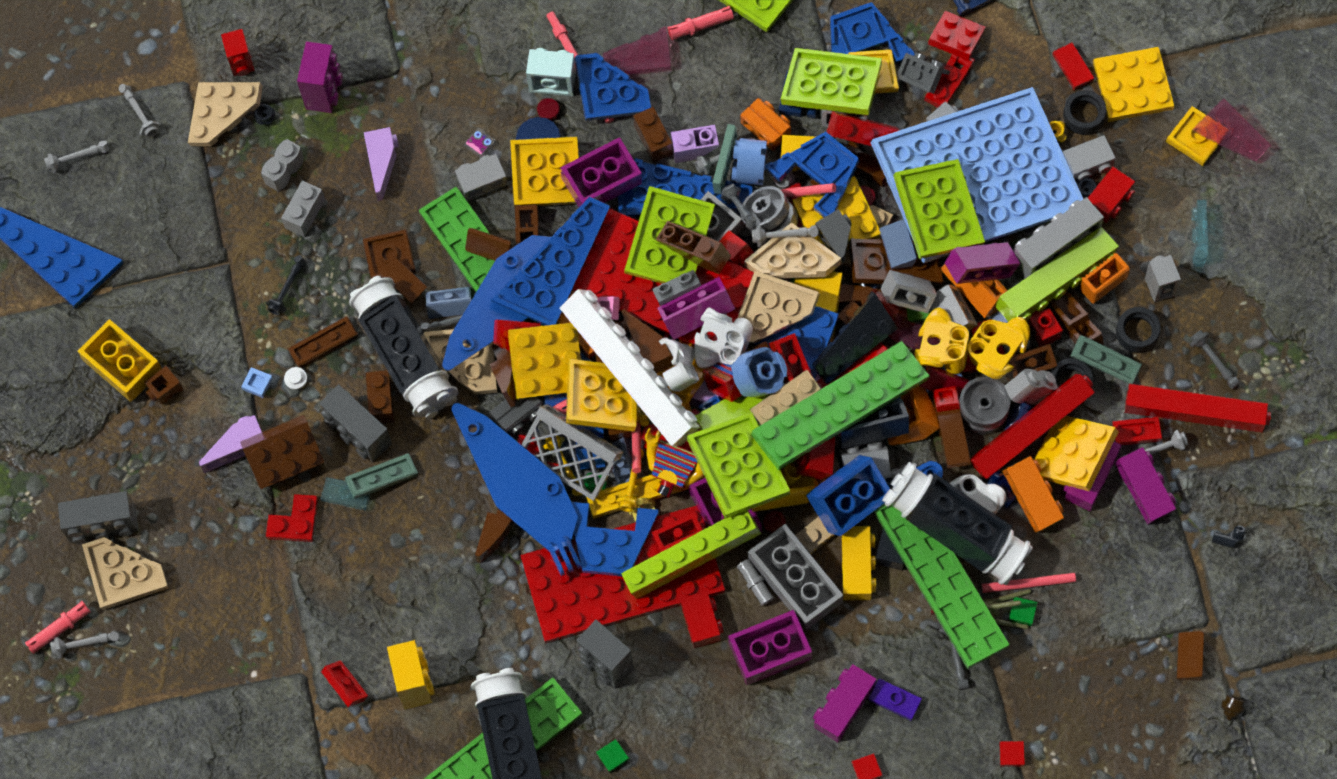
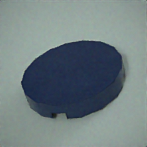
[516,117,560,140]

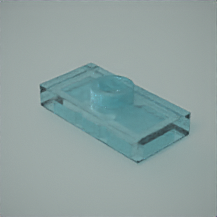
[320,477,370,511]

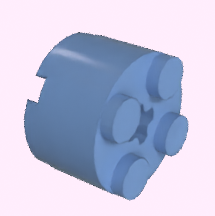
[731,138,767,185]
[731,347,787,397]

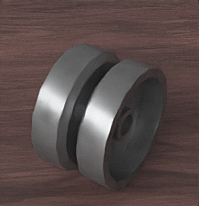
[740,186,798,244]
[959,377,1011,435]

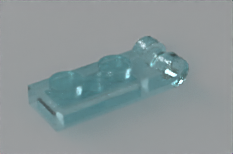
[1191,200,1208,267]

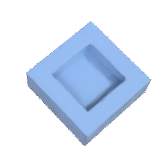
[241,367,273,398]

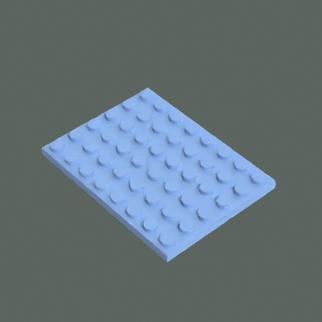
[871,87,1083,264]

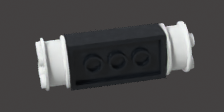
[349,276,458,419]
[882,462,1033,585]
[471,668,542,779]

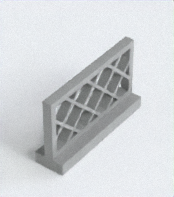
[522,404,624,501]

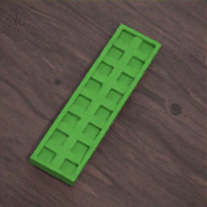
[419,187,538,323]
[751,341,929,470]
[874,503,1009,669]
[424,678,583,779]

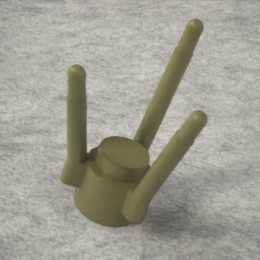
[983,589,1031,629]

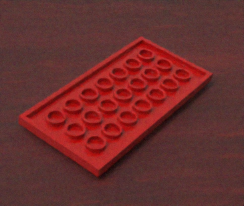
[572,208,754,346]
[520,505,725,644]

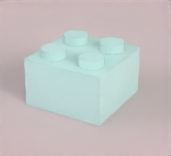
[526,48,576,96]

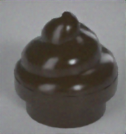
[1221,695,1245,721]

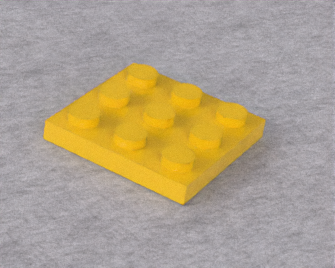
[1093,47,1174,122]
[510,137,579,207]
[793,176,881,250]
[508,323,581,399]
[566,359,637,431]
[1035,416,1118,491]

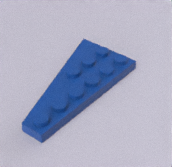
[618,158,753,218]
[491,197,610,326]
[0,207,124,309]

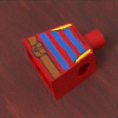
[702,363,742,402]

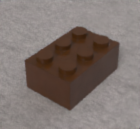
[240,415,324,490]

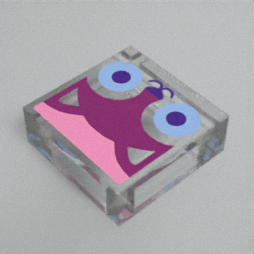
[464,127,496,158]

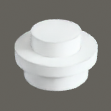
[284,367,307,390]

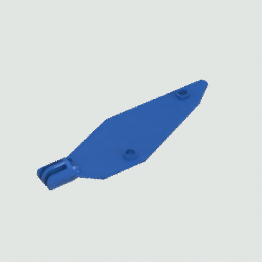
[442,235,551,371]
[452,403,582,576]

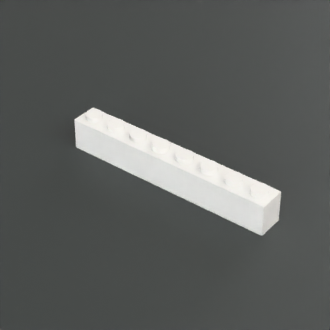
[560,289,700,446]

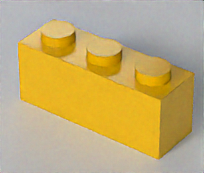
[842,526,876,600]

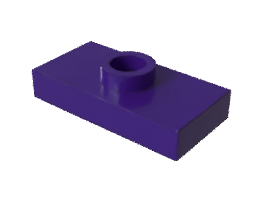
[869,679,922,721]

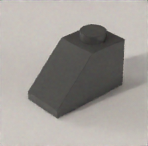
[815,209,852,267]

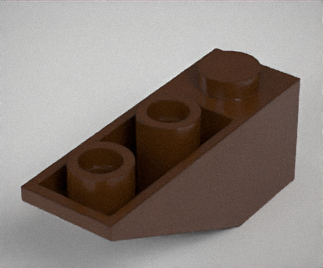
[656,221,731,274]
[621,310,673,374]

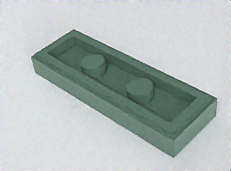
[712,124,738,194]
[1071,335,1142,384]
[345,453,418,500]

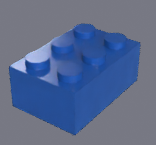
[806,455,890,536]

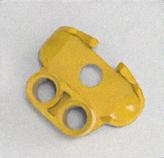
[915,307,969,374]
[967,317,1030,379]

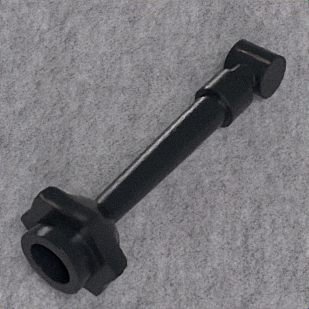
[265,255,307,315]

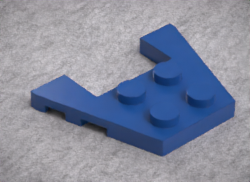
[830,2,915,64]
[764,131,859,218]
[571,502,659,577]

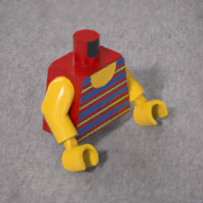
[645,428,704,497]

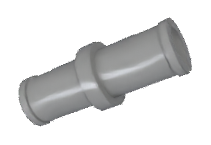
[737,559,774,606]

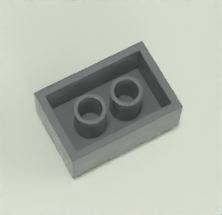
[319,384,392,463]
[58,491,138,544]
[576,620,634,689]

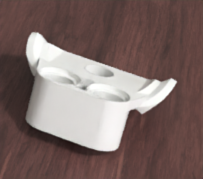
[694,307,753,369]
[659,338,699,392]
[950,475,1006,514]

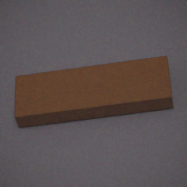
[287,316,359,368]

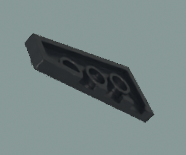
[812,291,898,384]

